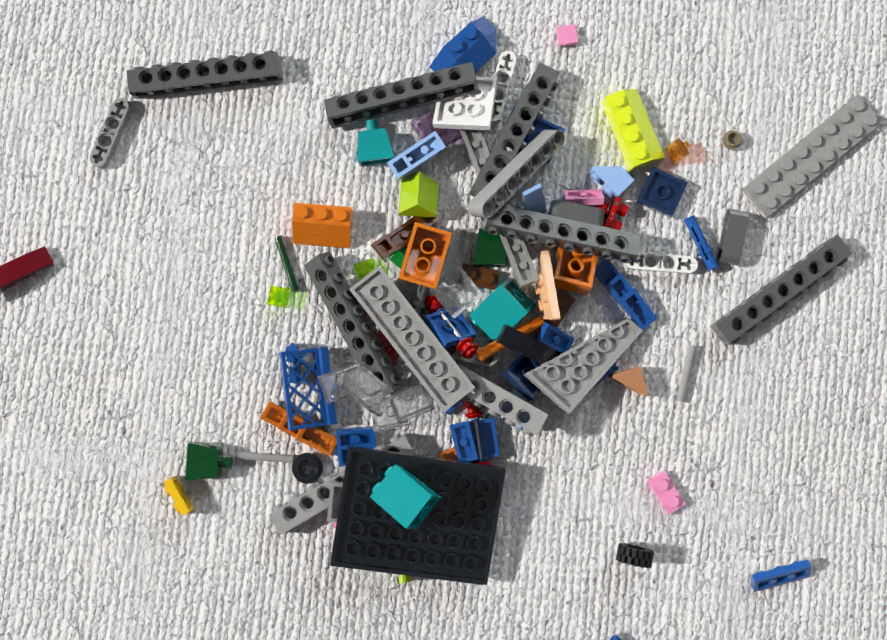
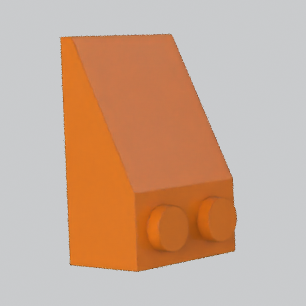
[399,222,452,289]
[553,233,600,295]

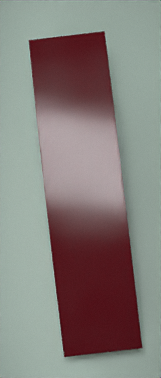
[0,246,54,291]

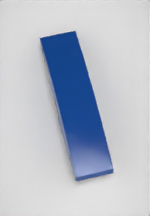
[595,259,657,330]

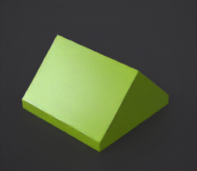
[398,172,439,218]

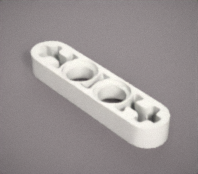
[491,51,516,123]
[622,252,698,274]

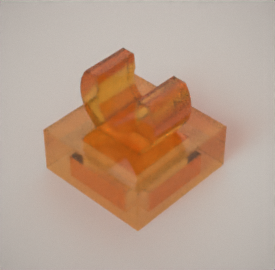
[664,137,691,164]

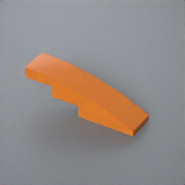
[260,400,337,456]

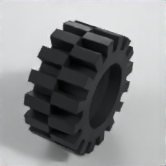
[616,543,654,568]

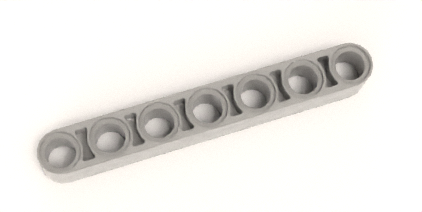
[469,130,565,218]

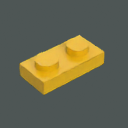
[164,476,194,516]

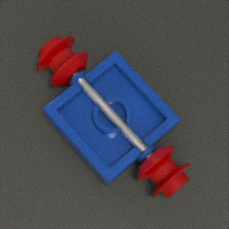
[423,295,478,358]
[456,402,500,465]

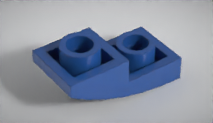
[285,343,301,384]

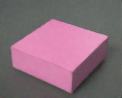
[556,24,578,47]

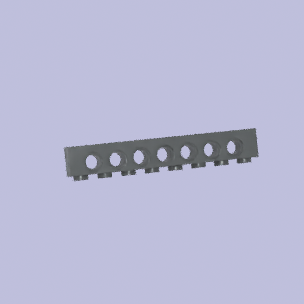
[126,51,283,98]
[324,62,479,129]
[470,62,560,197]
[483,205,641,263]
[710,235,852,345]
[304,251,404,400]

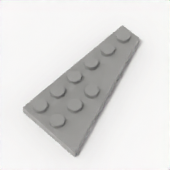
[524,318,643,415]

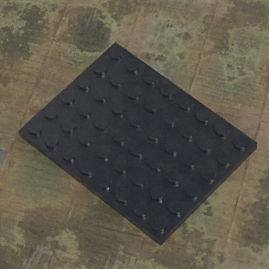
[330,446,506,586]

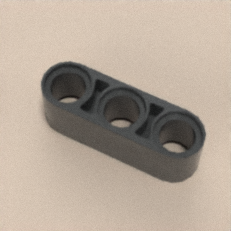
[548,200,605,226]
[717,208,749,266]

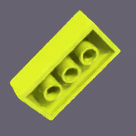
[602,89,665,172]

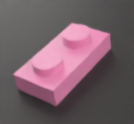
[563,189,604,207]
[647,471,686,515]

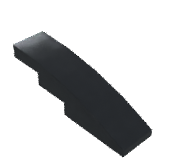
[496,324,562,365]

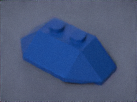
[430,17,497,73]

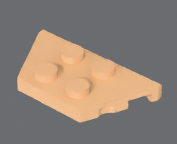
[535,250,560,320]

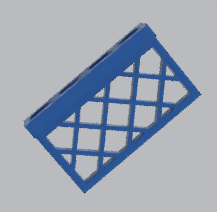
[279,347,337,431]

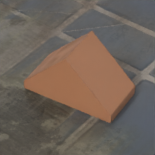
[608,366,648,396]

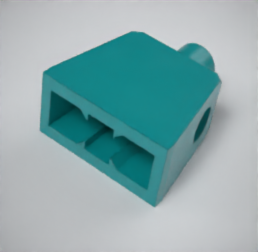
[357,119,394,166]

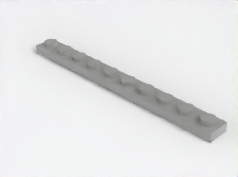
[459,129,539,288]

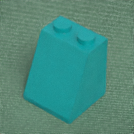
[469,278,536,341]
[370,464,441,529]

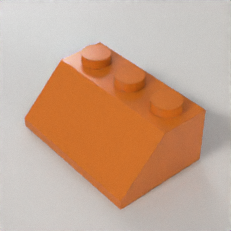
[292,203,354,249]

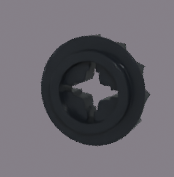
[292,452,323,484]

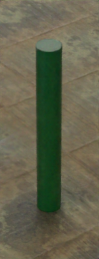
[274,236,299,292]

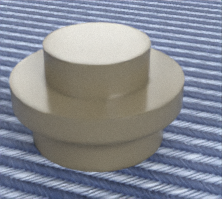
[722,130,742,150]

